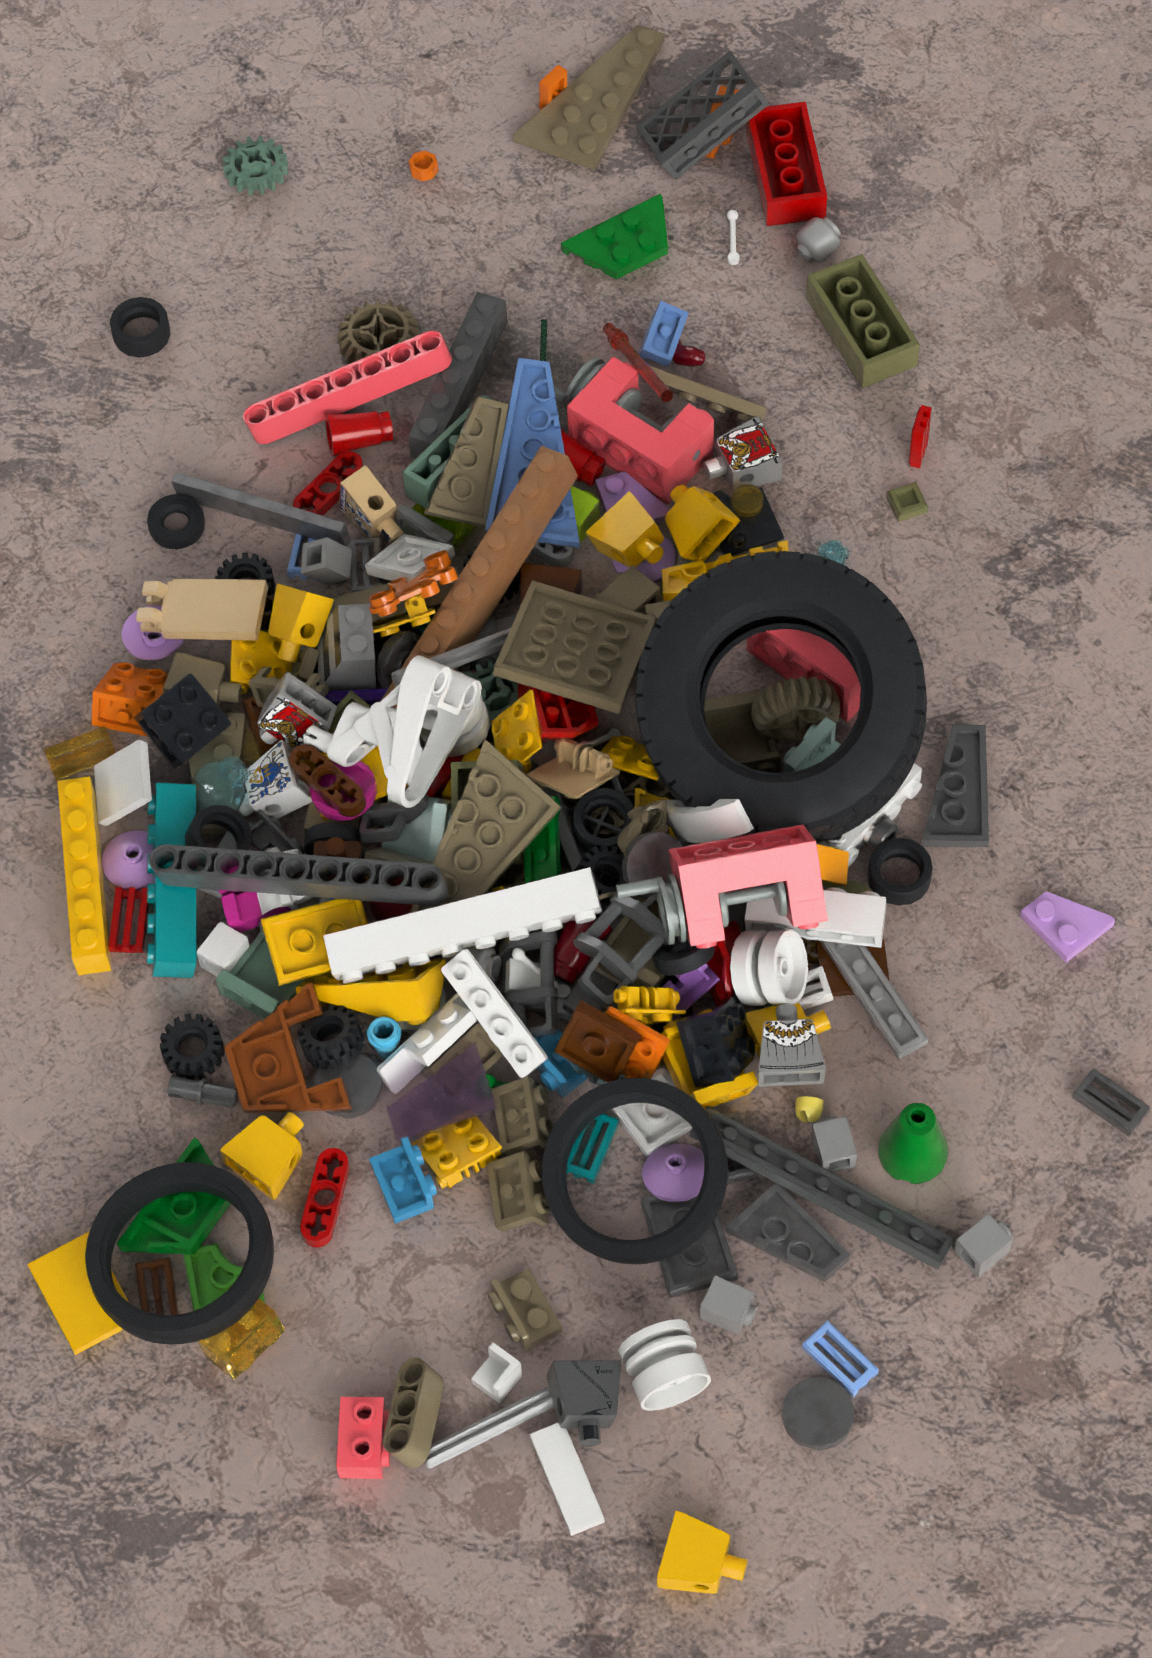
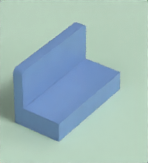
[633,301,689,369]

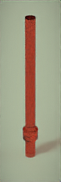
[603,323,673,402]

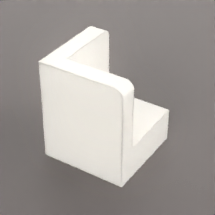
[196,922,249,977]
[471,1342,522,1404]

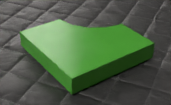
[183,1243,266,1311]

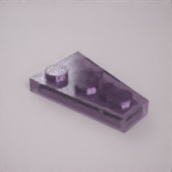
[387,1042,497,1142]

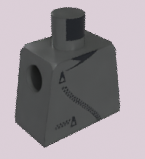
[547,1360,621,1447]

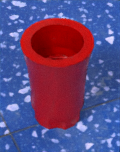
[325,411,393,457]
[560,428,606,487]

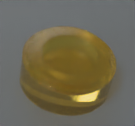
[732,485,763,517]

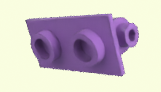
[661,964,720,1024]

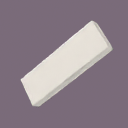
[530,1423,605,1536]

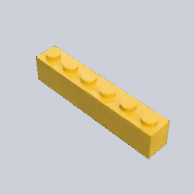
[57,776,112,975]

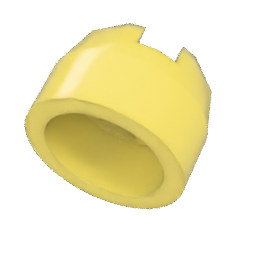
[795,1096,824,1123]

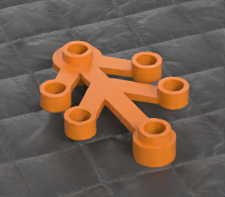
[369,550,458,617]

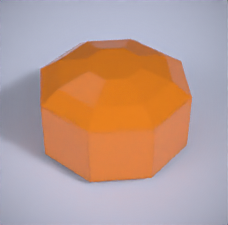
[408,150,439,181]

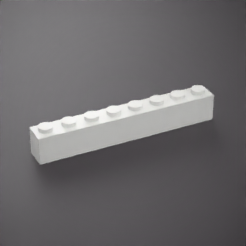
[323,867,603,983]

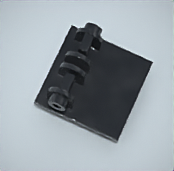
[713,487,784,555]

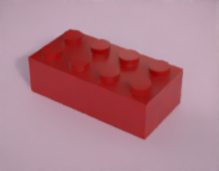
[746,101,827,226]

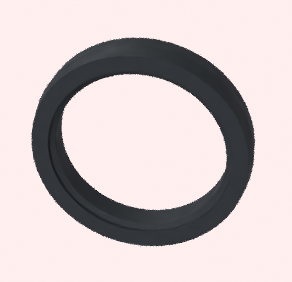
[542,1078,728,1265]
[85,1162,274,1345]

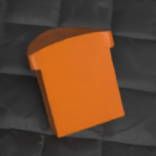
[539,65,567,110]

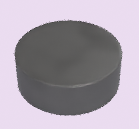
[868,818,899,849]

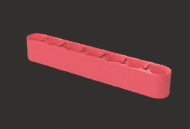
[243,331,452,444]

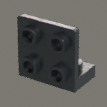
[133,674,231,769]
[676,994,756,1087]

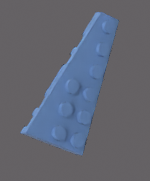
[485,358,580,548]

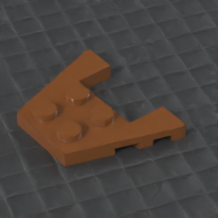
[224,982,352,1113]

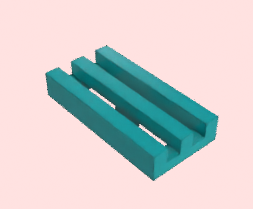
[566,1113,619,1184]

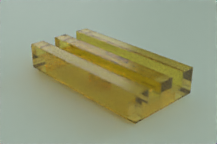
[43,726,116,781]

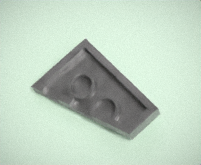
[725,1183,850,1282]

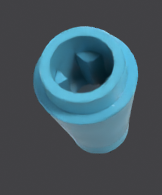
[367,1017,401,1058]

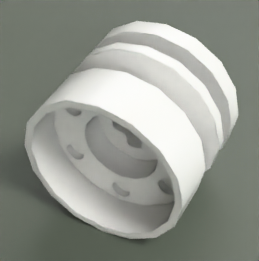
[618,1319,711,1411]

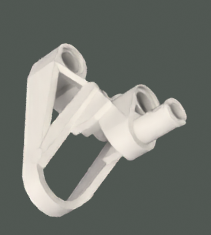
[303,655,482,808]

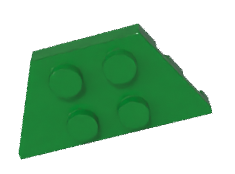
[561,194,668,280]
[116,1137,230,1255]

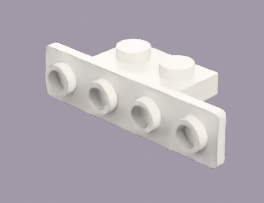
[441,949,548,1078]
[377,993,477,1094]

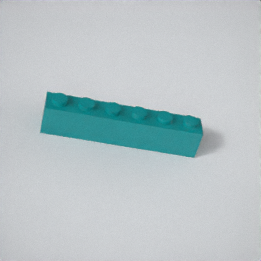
[146,783,196,978]

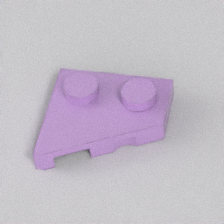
[595,471,670,525]
[1020,891,1115,963]

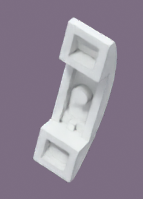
[667,799,754,843]

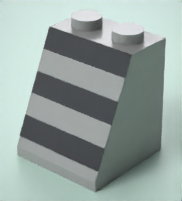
[308,604,376,691]

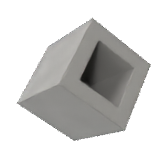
[301,537,352,585]
[811,1116,857,1173]
[954,1214,1012,1278]
[700,1276,758,1335]

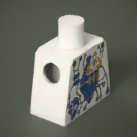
[235,740,312,819]

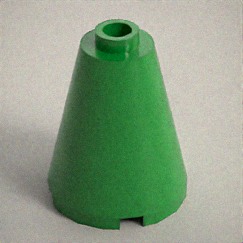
[878,1103,948,1184]

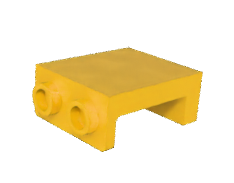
[661,1009,758,1109]

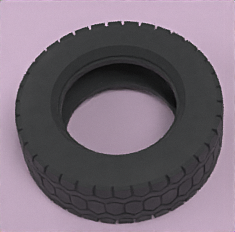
[635,551,927,843]

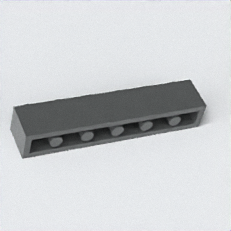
[408,292,508,459]

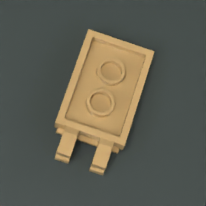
[136,579,268,640]

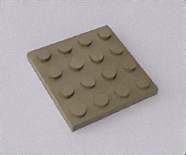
[493,580,656,714]

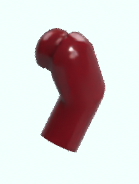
[672,339,706,367]

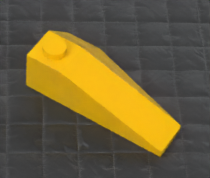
[295,959,446,1025]

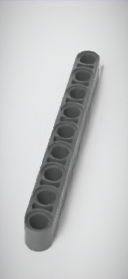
[149,844,448,906]

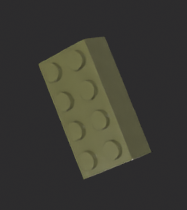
[806,254,920,388]

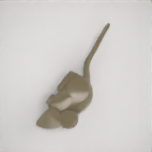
[599,799,669,900]

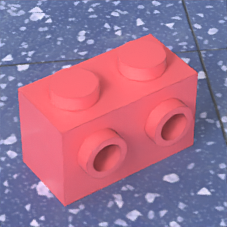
[336,1397,391,1479]

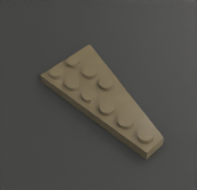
[513,25,665,170]
[410,740,562,958]

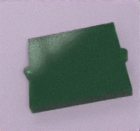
[540,319,549,362]

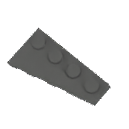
[921,724,989,848]

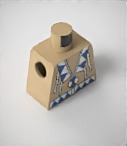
[339,465,403,544]

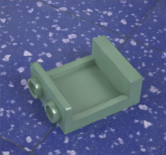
[216,921,307,1020]

